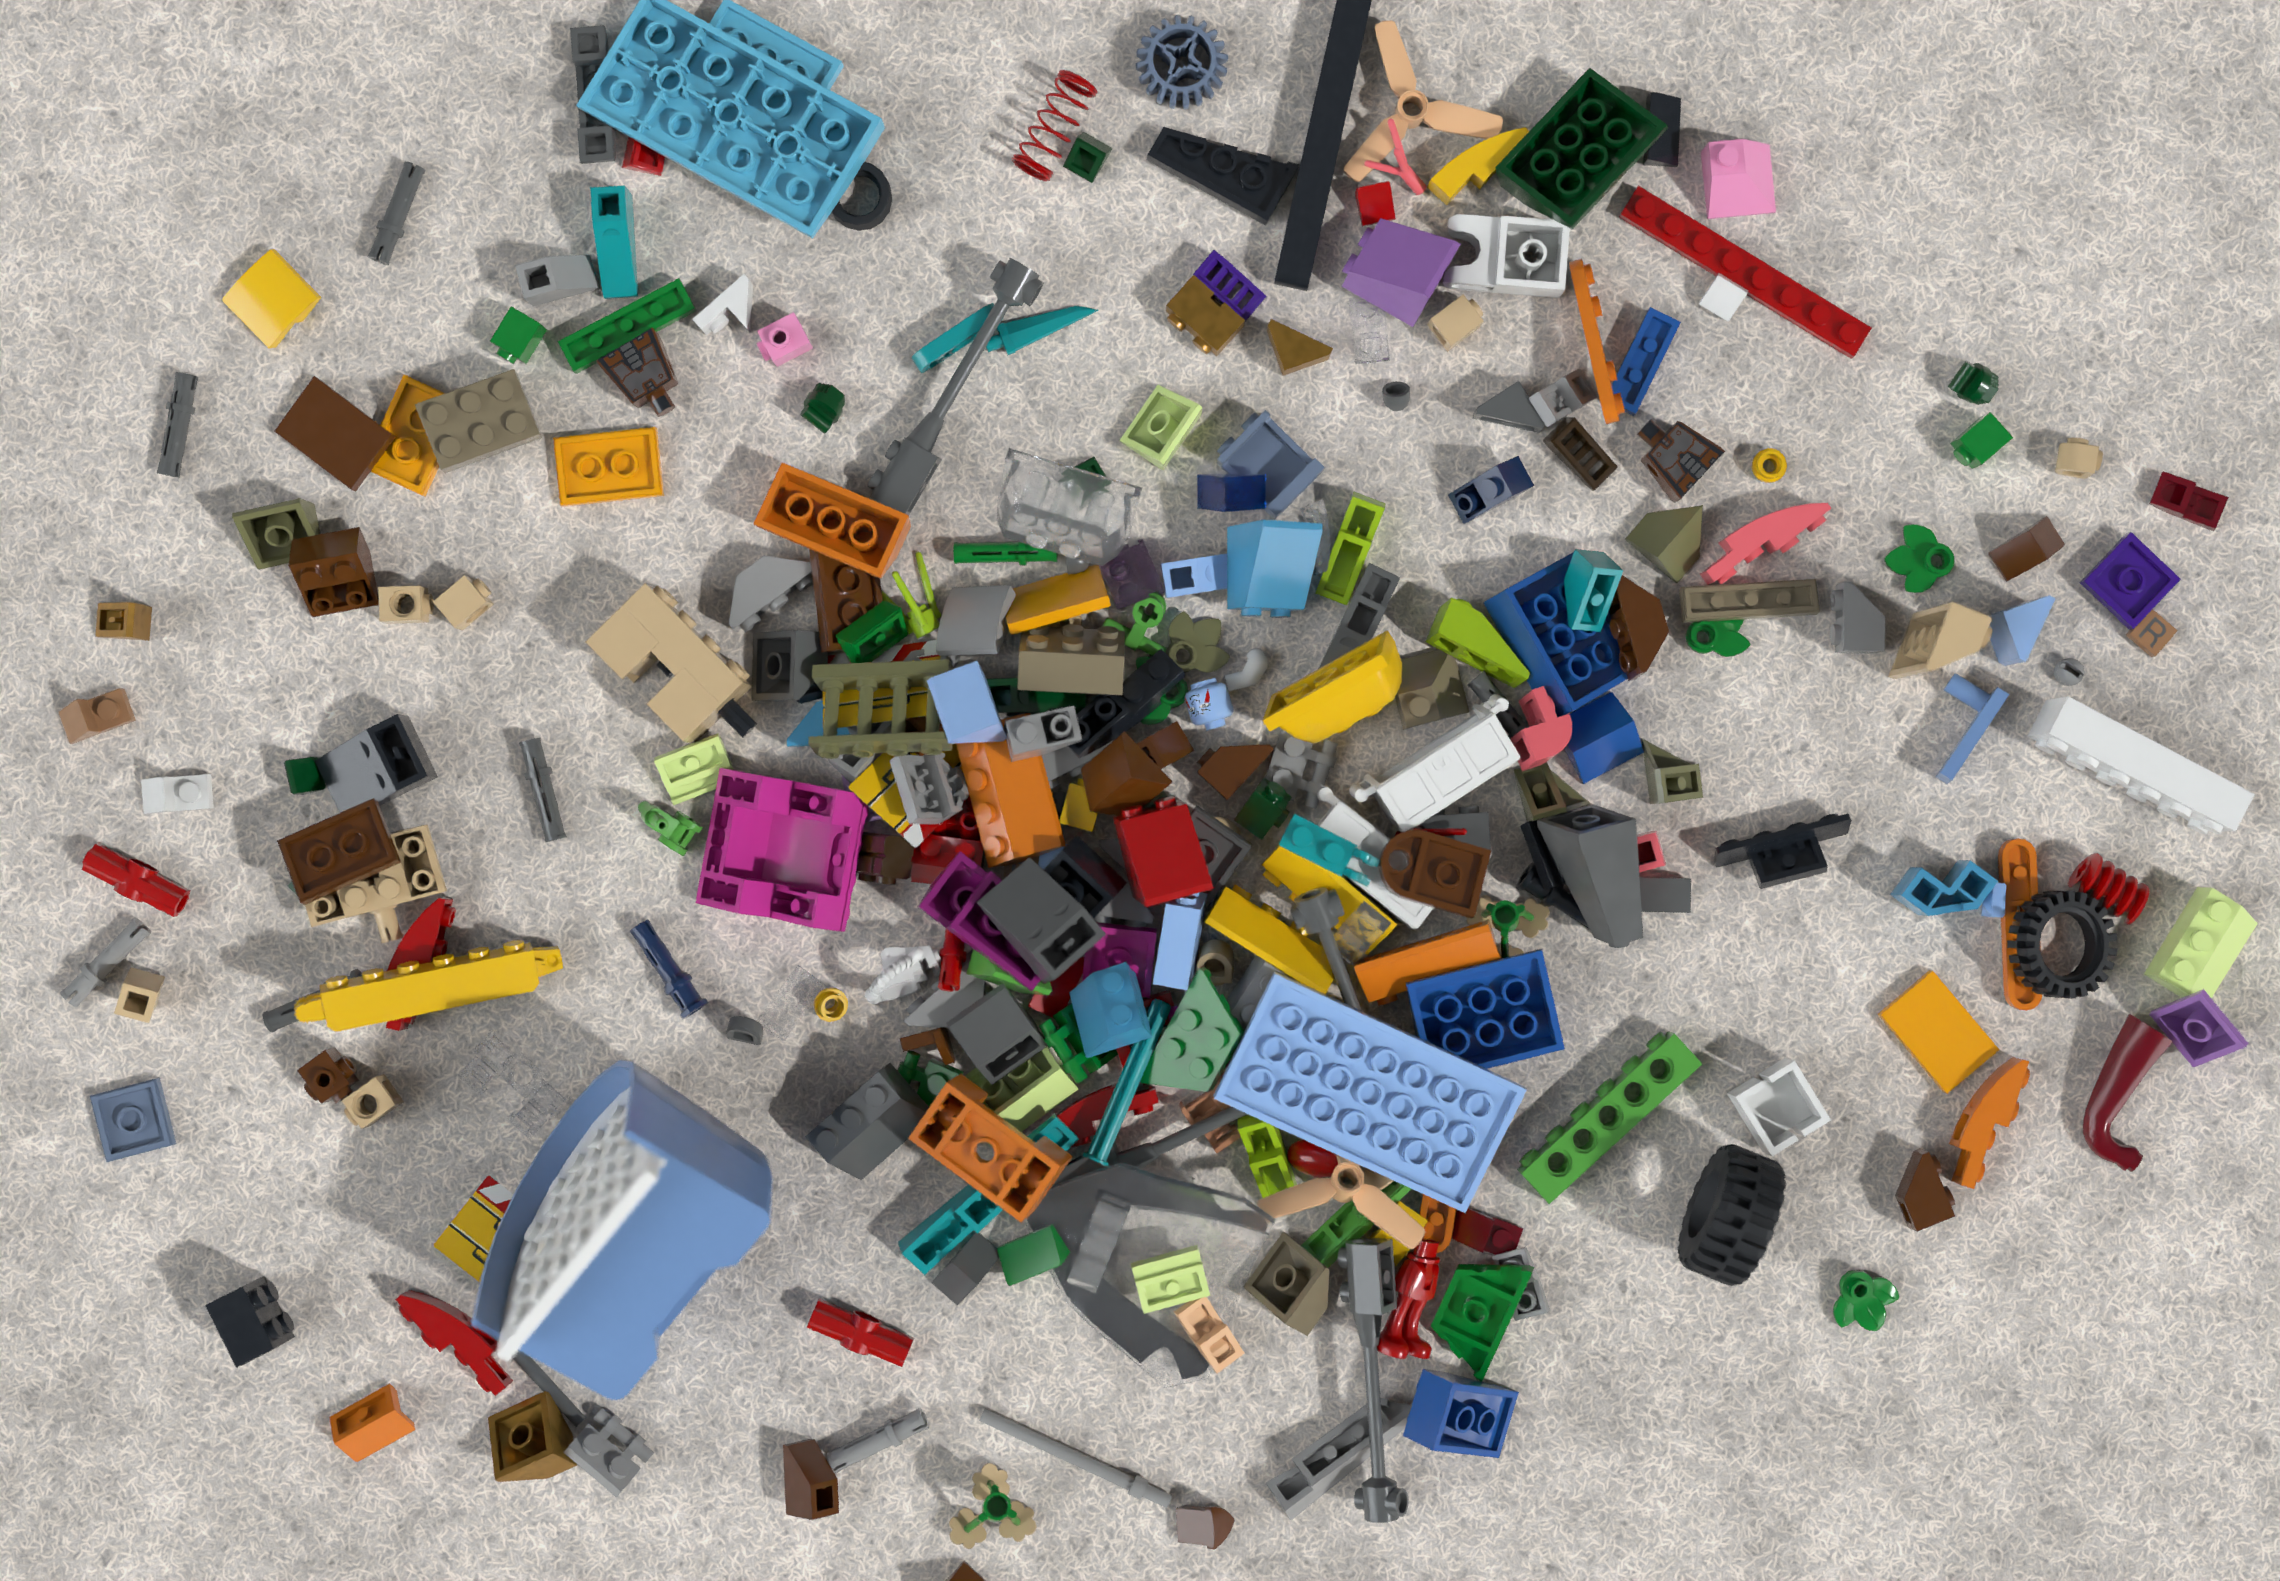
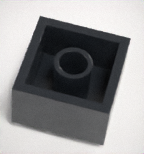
[205,1276,295,1368]

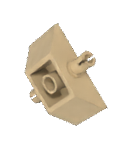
[305,809,447,943]

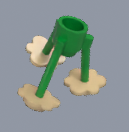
[1466,895,1550,958]
[949,1463,1037,1549]

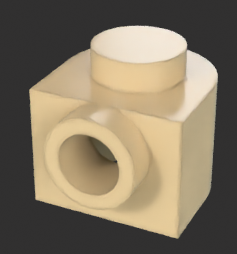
[2055,438,2103,479]
[1197,939,1234,986]

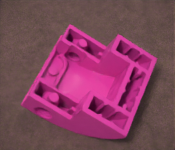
[695,768,869,932]

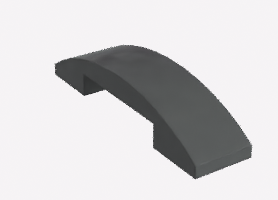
[570,25,616,164]

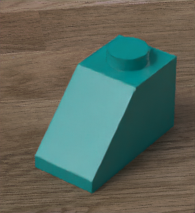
[1564,549,1624,632]

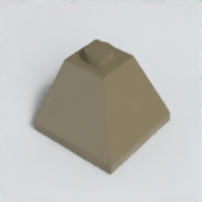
[1395,650,1470,730]
[1244,1231,1330,1336]

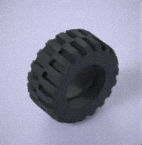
[1678,1144,1786,1286]

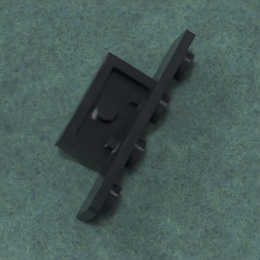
[1714,814,1852,889]

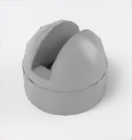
[2054,658,2085,686]

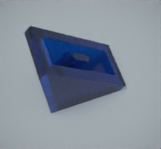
[1197,474,1266,512]

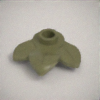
[1166,611,1230,673]

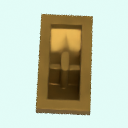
[1267,319,1333,376]
[95,602,152,641]

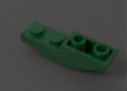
[986,678,1087,718]

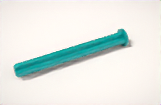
[1082,999,1171,1167]

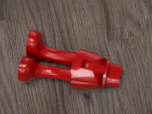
[1377,1239,1440,1359]

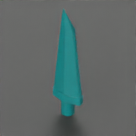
[986,306,1099,355]

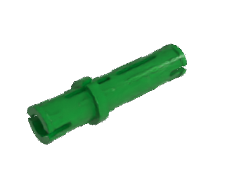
[953,538,1058,566]

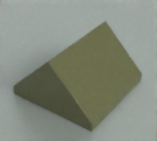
[232,498,321,570]

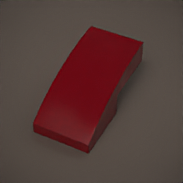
[2149,471,2229,531]

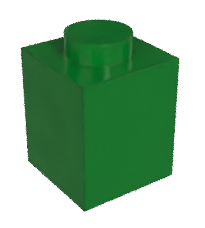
[490,306,547,364]
[1950,412,2013,469]

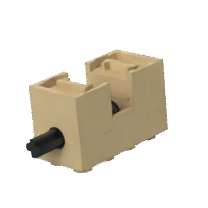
[586,583,757,743]

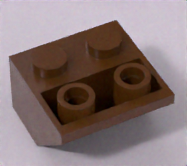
[288,527,379,618]

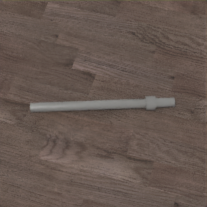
[979,1408,1172,1508]

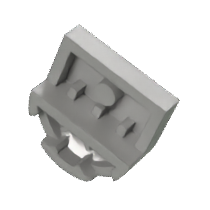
[889,752,969,824]

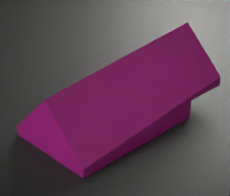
[918,852,1041,991]

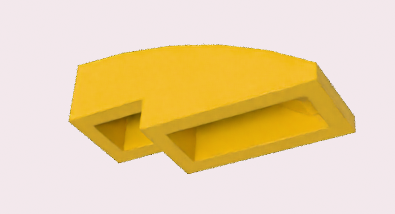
[1427,127,1529,205]

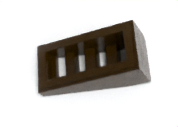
[1543,417,1618,491]

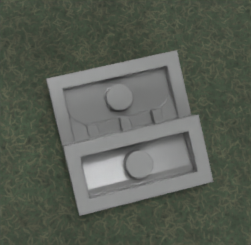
[936,585,1016,656]

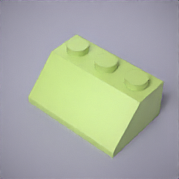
[2144,887,2258,998]
[965,1046,1079,1148]

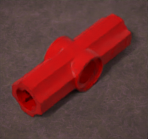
[81,844,191,917]
[807,1298,914,1367]

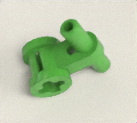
[1102,590,1167,656]
[638,801,703,856]

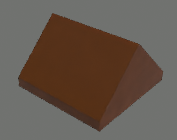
[1081,731,1173,816]

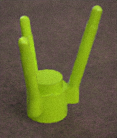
[882,552,942,639]

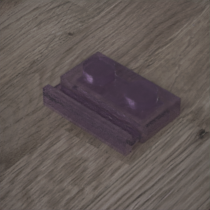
[1096,539,1164,609]

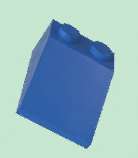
[1403,1369,1519,1458]

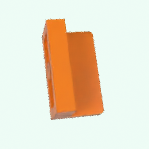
[329,1383,415,1462]

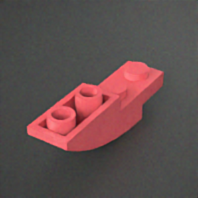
[1700,503,1831,585]

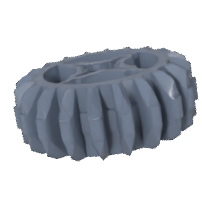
[1136,15,1228,110]

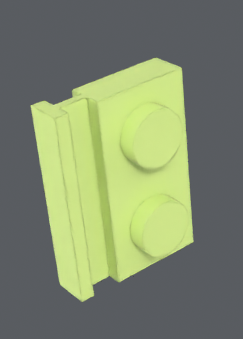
[654,733,734,806]
[1130,1245,1210,1314]

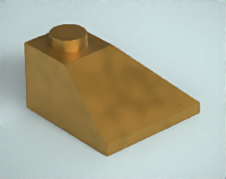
[488,1391,577,1482]

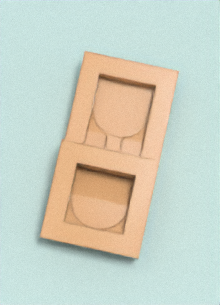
[1174,1297,1245,1373]

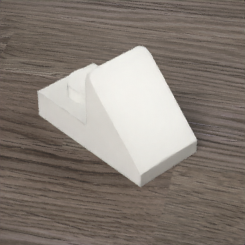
[692,274,753,335]
[141,774,214,814]

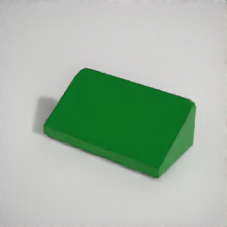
[836,601,908,663]
[997,1224,1070,1286]

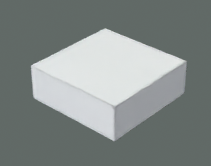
[1699,273,1748,322]

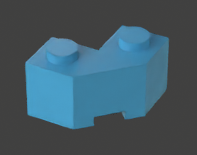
[1890,860,1998,916]

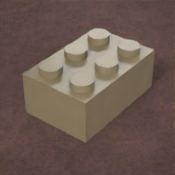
[415,369,543,473]
[1018,624,1125,695]

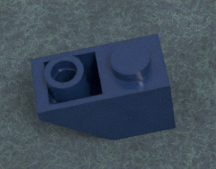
[1448,456,1534,524]

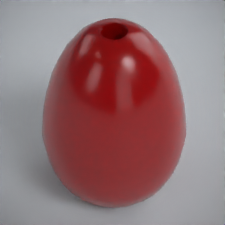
[1287,1139,1339,1178]

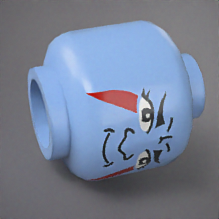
[1185,678,1234,731]

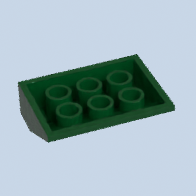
[1495,68,1668,230]

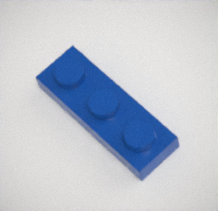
[1612,307,1681,416]

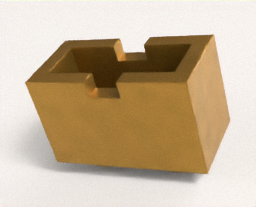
[1166,275,1245,357]

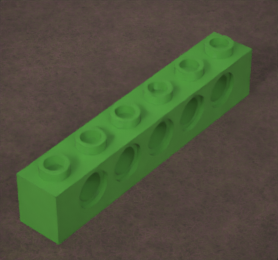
[1517,1031,1702,1204]

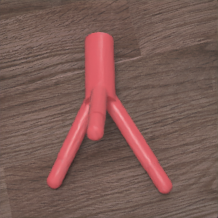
[1364,118,1427,195]

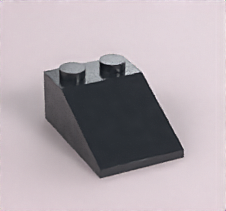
[1044,835,1127,919]

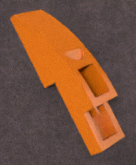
[1949,1057,2030,1189]

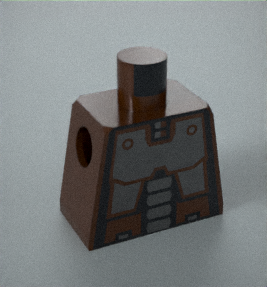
[597,327,679,417]
[1637,419,1725,503]

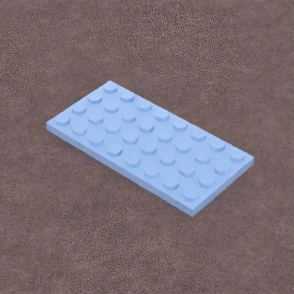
[1213,971,1527,1213]

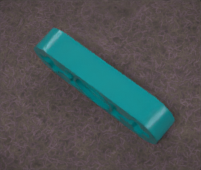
[911,303,1003,373]

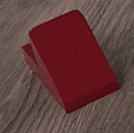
[1452,1207,1523,1255]

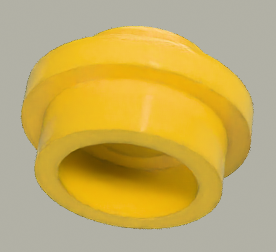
[1752,448,1787,483]
[814,987,848,1022]

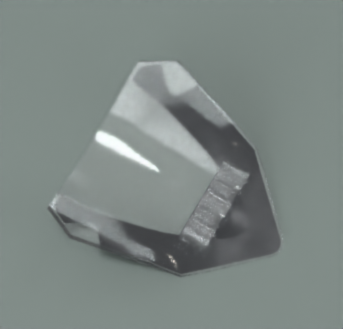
[1024,1163,1276,1388]

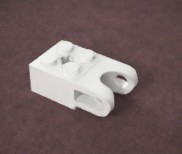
[1443,214,1570,298]

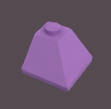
[2149,989,2249,1068]

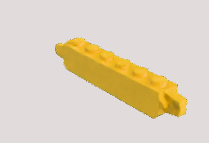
[294,940,563,1032]

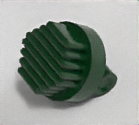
[1948,361,1999,405]
[800,383,845,434]

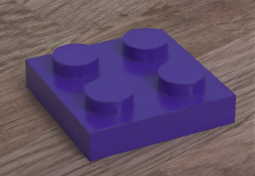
[2079,532,2181,630]

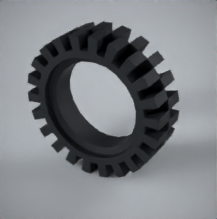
[2007,891,2118,999]

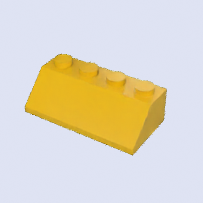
[1261,845,1397,955]
[1203,884,1340,994]

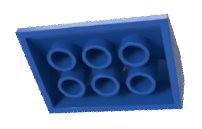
[1483,552,1628,717]
[1406,949,1565,1069]

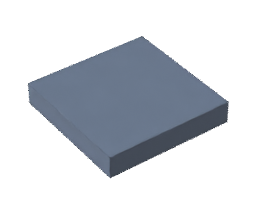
[90,1078,177,1162]

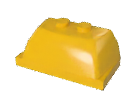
[1262,630,1402,744]

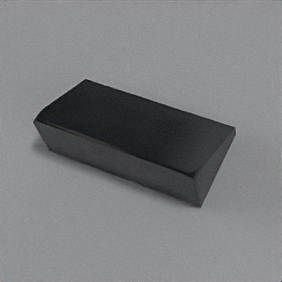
[1643,92,1681,167]

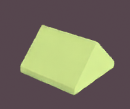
[1119,385,1202,470]

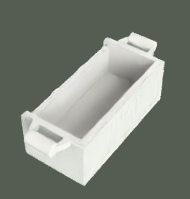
[1349,694,1521,832]
[1317,787,1433,929]

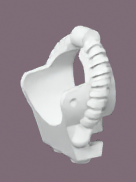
[865,946,941,1004]

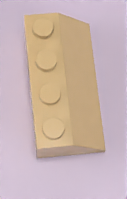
[1888,602,1992,679]

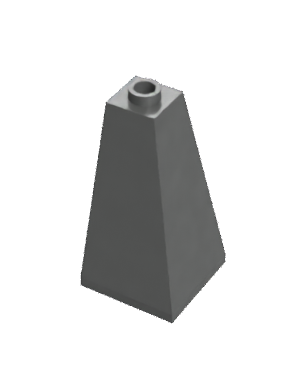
[1537,804,1643,948]

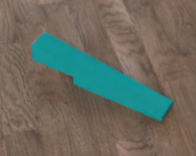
[898,1114,1079,1275]

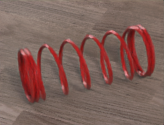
[1012,70,1098,182]

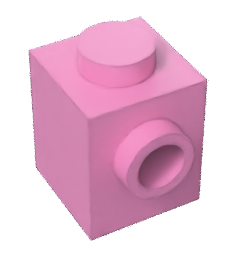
[756,312,813,367]

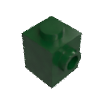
[1234,777,1292,840]

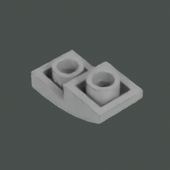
[1492,1247,1550,1321]

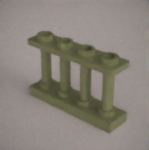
[808,659,954,759]

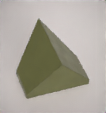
[1625,505,1703,584]
[1641,738,1703,804]
[1514,762,1591,821]

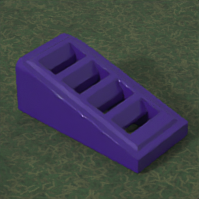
[1193,250,1266,322]

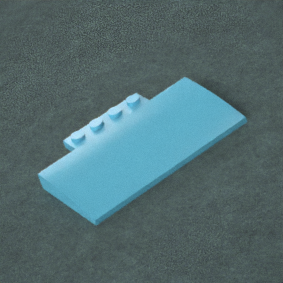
[576,0,885,239]

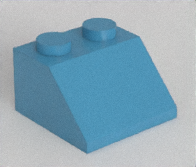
[1069,962,1153,1058]

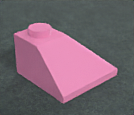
[1701,139,1776,219]

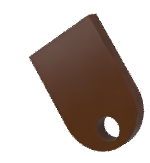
[1379,830,1492,919]

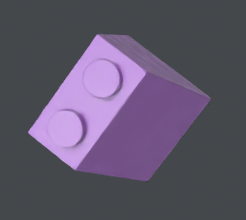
[1342,218,1460,327]

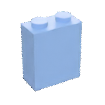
[1153,892,1208,990]

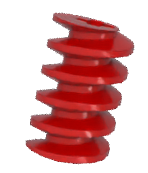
[2068,853,2150,925]

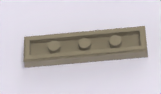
[1679,579,1820,623]

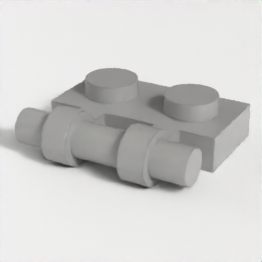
[1265,729,1338,809]
[564,1408,654,1498]

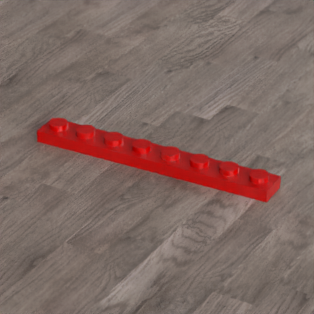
[1619,185,1872,359]

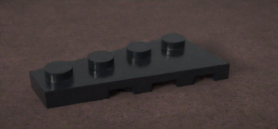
[1146,127,1299,226]

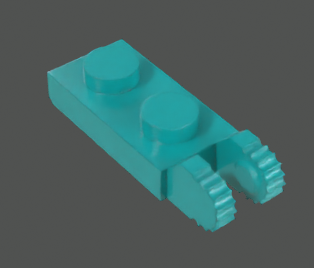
[1278,814,1380,887]

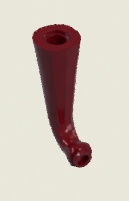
[2083,1014,2173,1172]

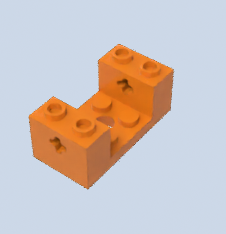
[908,1074,1073,1223]

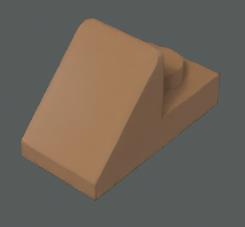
[58,688,136,744]

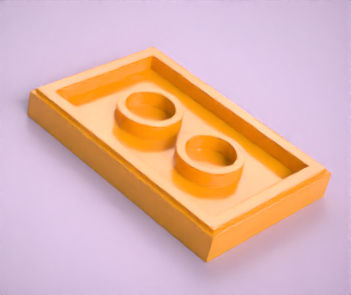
[371,374,445,497]
[553,427,664,507]
[1006,564,1111,635]
[1878,970,1999,1094]

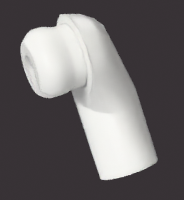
[1224,649,1268,691]

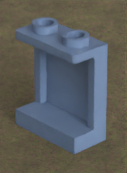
[1217,410,1325,520]

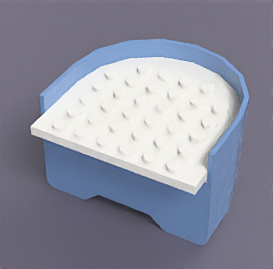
[471,1060,773,1400]

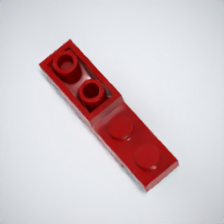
[386,897,456,1031]
[1056,1083,1159,1147]
[395,1290,513,1396]

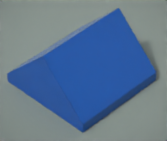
[1564,692,1644,784]

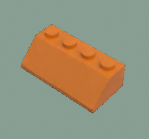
[753,462,911,579]
[956,713,1066,868]
[1354,919,1502,1006]

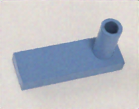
[1936,673,2010,784]

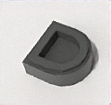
[726,1016,764,1045]

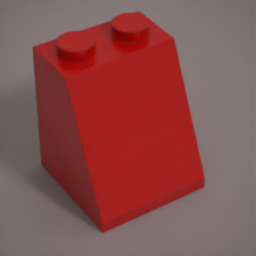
[1113,796,1214,907]

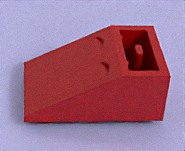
[911,796,985,884]

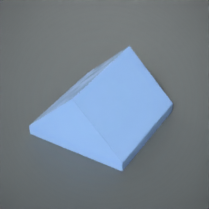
[1988,595,2056,666]
[927,661,1007,743]

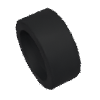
[832,162,893,231]

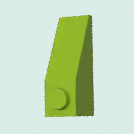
[1425,597,1530,688]

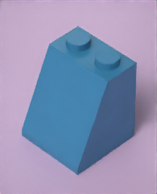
[1227,520,1323,618]

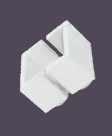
[1727,1058,1831,1156]

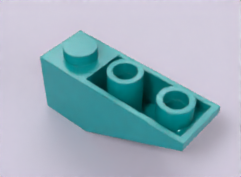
[590,185,638,299]

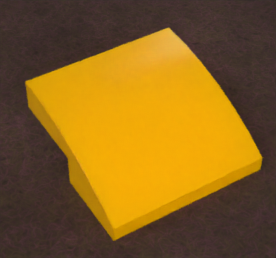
[222,249,322,349]

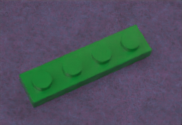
[557,278,697,374]

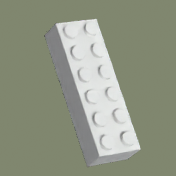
[2027,696,2255,834]

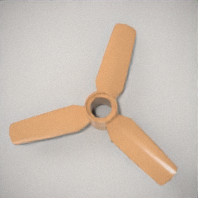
[1343,20,1503,182]
[1257,1155,1425,1249]

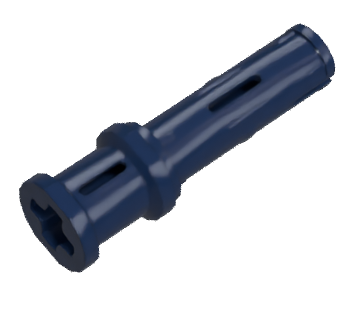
[630,919,709,1020]

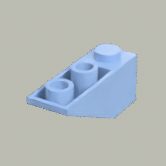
[1160,554,1227,598]

